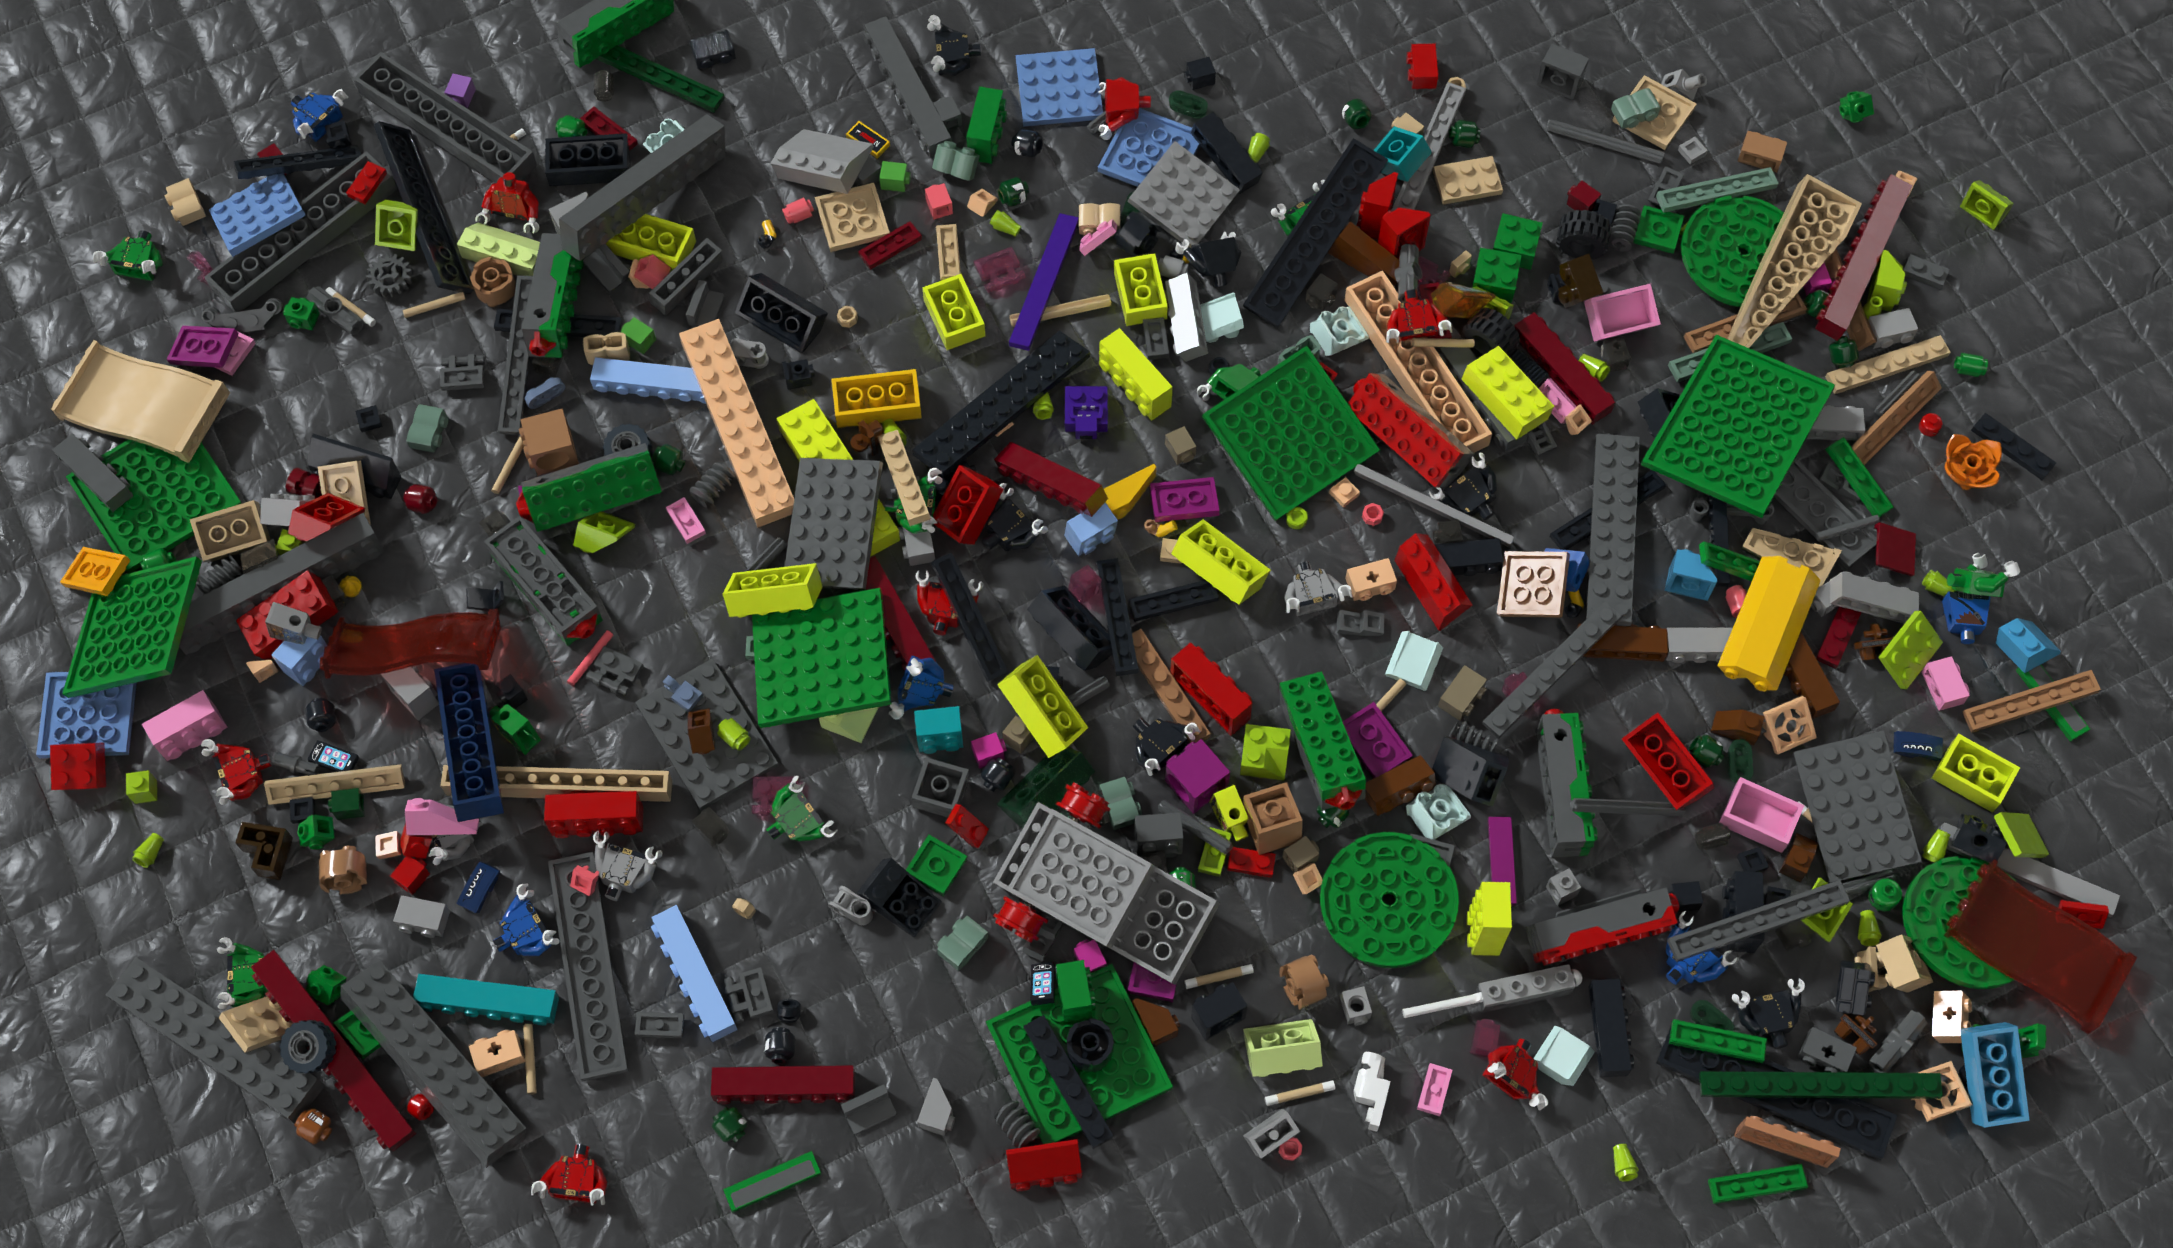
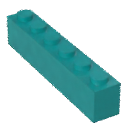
[413,974,559,1026]

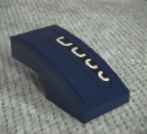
[1893,731,1943,761]
[456,862,501,913]

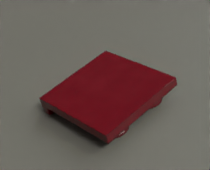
[1874,522,1916,576]

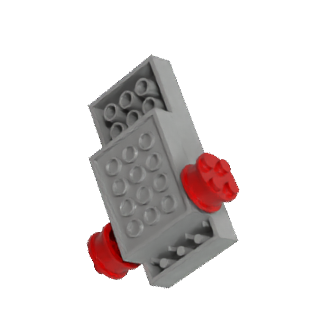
[993,782,1220,985]

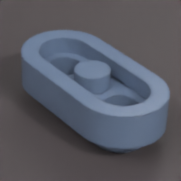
[524,377,565,409]

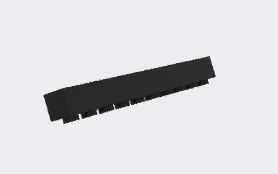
[1708,496,1730,587]

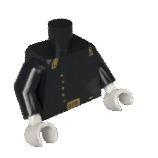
[927,15,981,76]
[1175,232,1241,287]
[1429,453,1497,520]
[982,483,1048,551]
[1133,718,1201,776]
[1732,978,1805,1049]

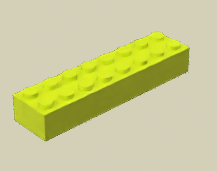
[777,399,900,557]

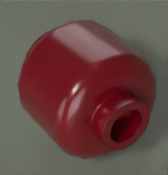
[403,484,438,514]

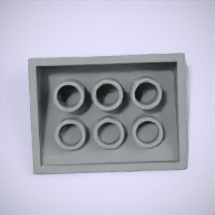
[770,129,874,194]

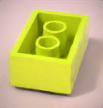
[1114,253,1168,326]
[922,274,985,350]
[1931,733,2020,813]

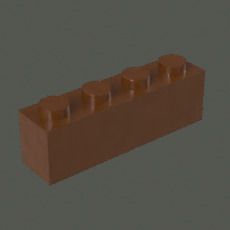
[1577,624,1668,662]
[1784,632,1840,719]

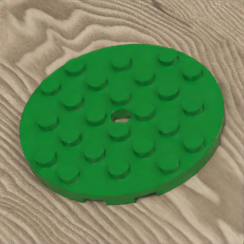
[1681,196,1784,307]
[1320,832,1459,968]
[1902,856,2040,989]

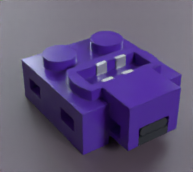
[1065,386,1108,439]

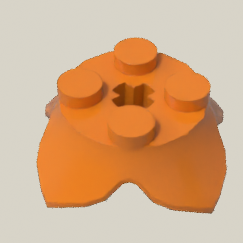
[1944,434,2002,490]

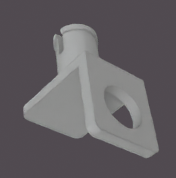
[1661,69,1707,101]

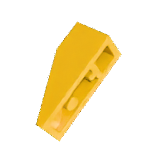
[1104,464,1156,519]

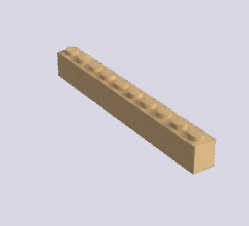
[441,765,672,802]

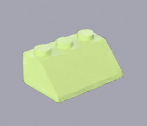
[819,707,879,743]
[1243,1019,1323,1077]

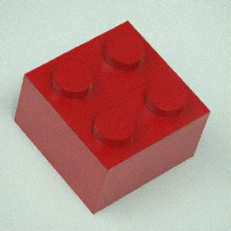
[50,742,106,790]

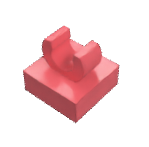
[570,865,599,896]

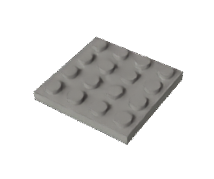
[1127,141,1240,248]

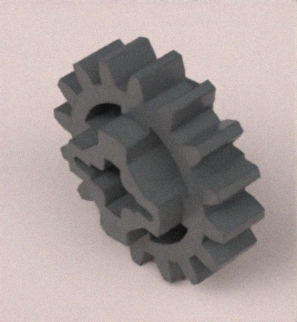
[366,254,413,298]

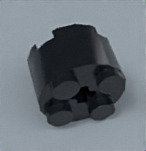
[1114,211,1162,257]
[1067,1019,1114,1072]

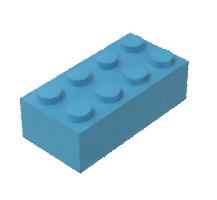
[1960,1022,2030,1128]

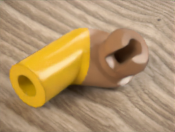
[1144,519,1178,537]

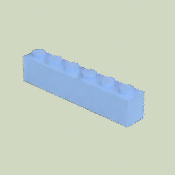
[590,357,706,404]
[651,905,737,1042]

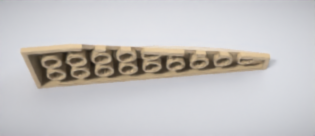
[1728,174,1862,348]

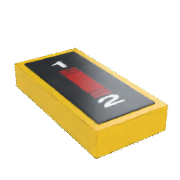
[846,121,890,159]

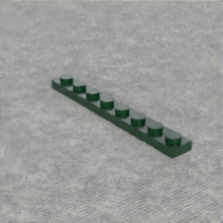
[596,45,725,113]

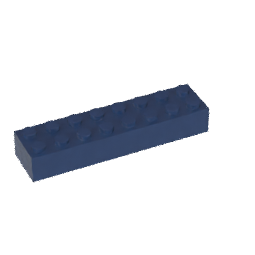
[434,661,504,822]

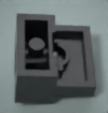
[1952,814,2007,865]

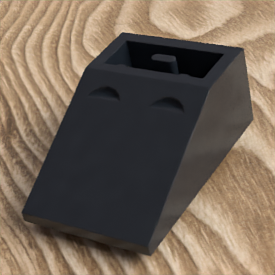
[1432,735,1509,807]
[856,858,942,937]

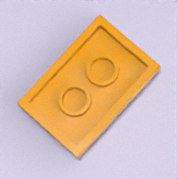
[60,547,130,596]

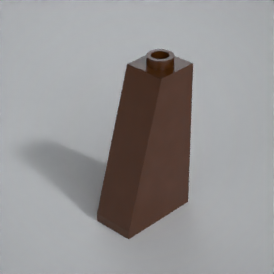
[1328,222,1399,287]

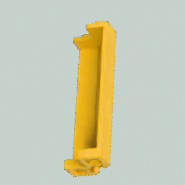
[1717,556,1821,692]

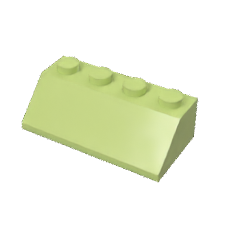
[457,222,540,276]

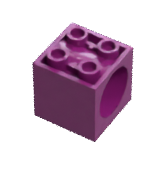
[1165,739,1230,814]

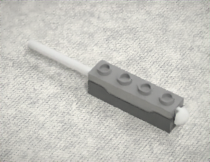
[1402,964,1582,1018]

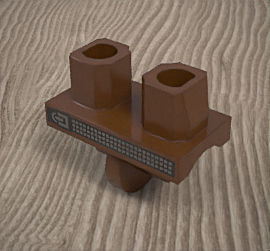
[851,419,884,456]
[1854,624,1894,661]
[1834,1014,1877,1056]

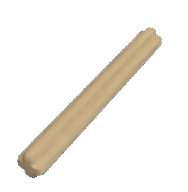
[1009,294,1111,327]

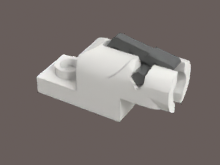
[1349,1052,1390,1132]

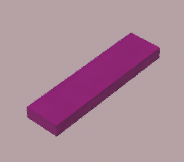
[1488,817,1517,906]

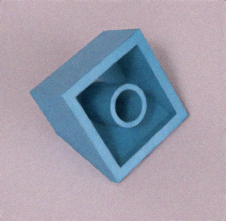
[1665,549,1717,601]
[1996,618,2061,673]

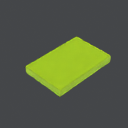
[1994,812,2049,858]

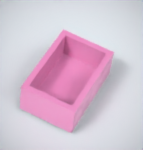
[1584,283,1661,342]
[142,690,228,761]
[1718,777,1804,853]

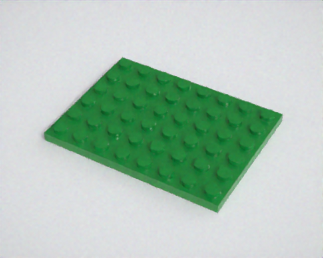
[1641,335,1835,518]

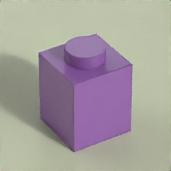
[444,74,476,109]

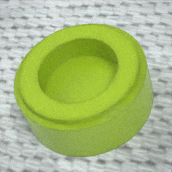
[1286,507,1308,529]

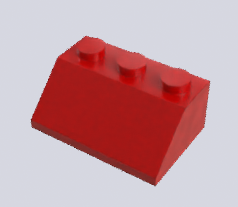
[1357,172,1398,239]
[1378,208,1431,260]
[933,465,1004,545]
[288,493,366,541]
[1006,1139,1082,1191]

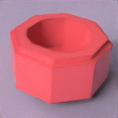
[1362,503,1384,526]
[1278,1137,1302,1161]

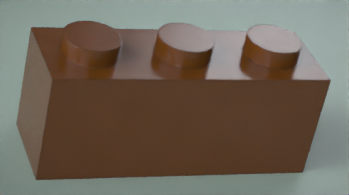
[1365,755,1436,816]

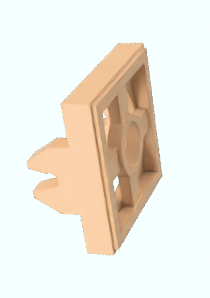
[1762,696,1817,754]
[1911,1061,1972,1122]

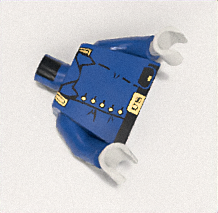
[291,89,349,142]
[889,656,953,720]
[493,884,560,956]
[1666,911,1739,985]

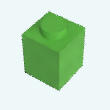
[879,161,911,192]
[621,317,656,355]

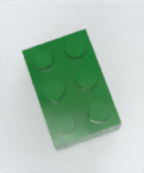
[966,86,1007,164]

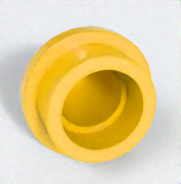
[339,576,362,597]

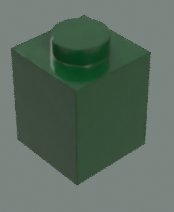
[328,788,365,820]

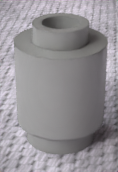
[1158,255,1189,279]

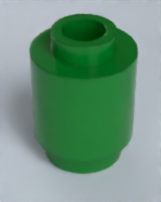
[1954,353,1988,377]

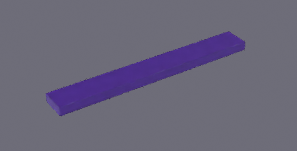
[1009,213,1079,351]

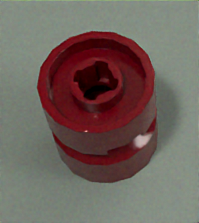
[285,468,322,499]

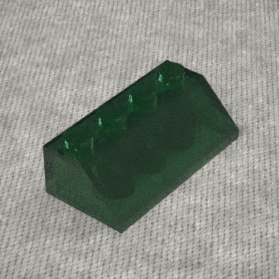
[997,747,1095,829]

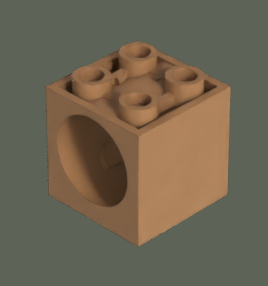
[519,409,579,476]
[1244,782,1302,855]

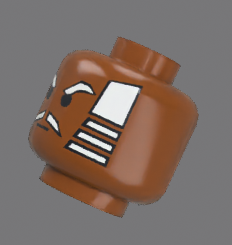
[294,1109,332,1145]

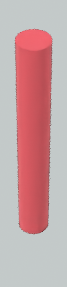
[567,630,614,687]

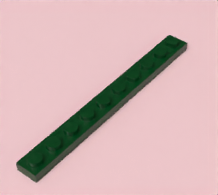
[1699,1071,1943,1099]

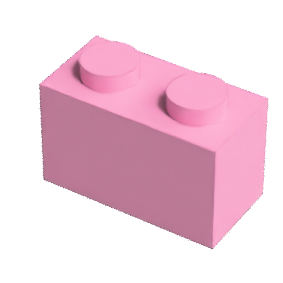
[1921,656,1970,711]

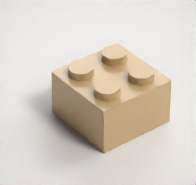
[1876,934,1933,993]

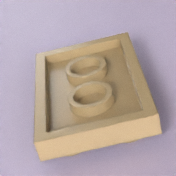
[1433,156,1503,205]
[318,461,371,525]
[219,997,293,1053]

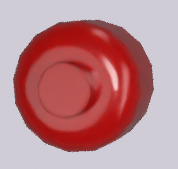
[1919,413,1943,437]
[407,1094,434,1120]

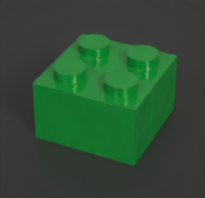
[1493,213,1543,270]
[1472,247,1522,303]
[1056,960,1096,1023]

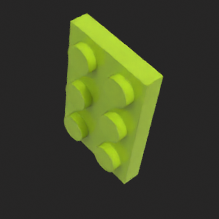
[1878,611,1943,689]

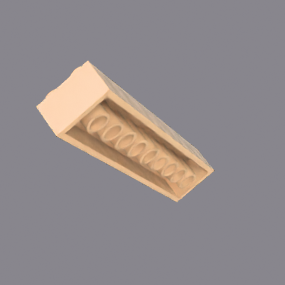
[1345,271,1492,453]
[679,319,794,528]

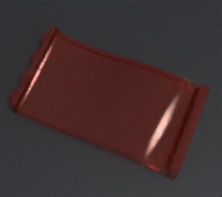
[320,609,501,679]
[1945,859,2137,1034]

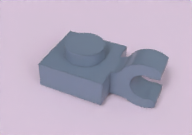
[663,675,703,712]

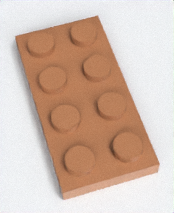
[1734,1116,1841,1168]

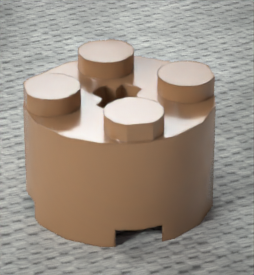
[470,257,516,307]
[319,845,367,894]
[1280,955,1329,1010]

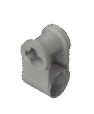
[730,338,769,369]
[828,886,873,925]

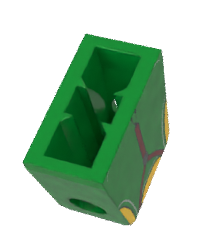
[489,704,541,755]

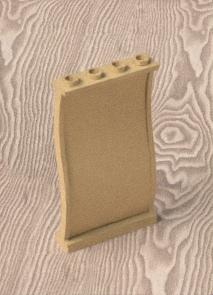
[51,340,230,463]

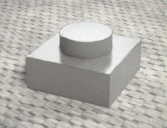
[1678,137,1708,164]

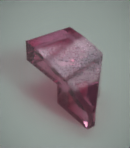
[186,251,213,284]

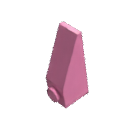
[405,798,479,835]

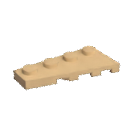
[1742,528,1842,588]

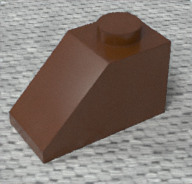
[687,708,715,754]
[1710,710,1765,746]
[1779,833,1818,882]
[1133,998,1180,1047]

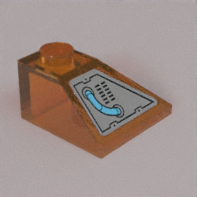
[1431,283,1496,318]

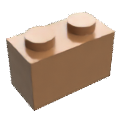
[1738,131,1787,173]

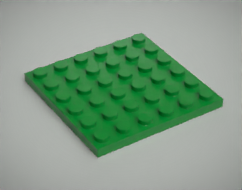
[1202,346,1380,521]
[66,440,242,574]
[62,556,202,698]
[752,588,892,729]
[986,964,1173,1144]

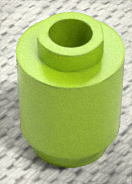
[717,718,751,751]

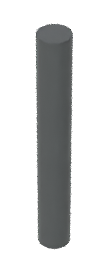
[1815,515,1880,541]

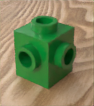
[1839,91,1874,123]
[283,297,320,331]
[297,815,335,850]
[306,965,347,1005]

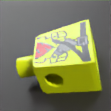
[1209,785,1249,842]

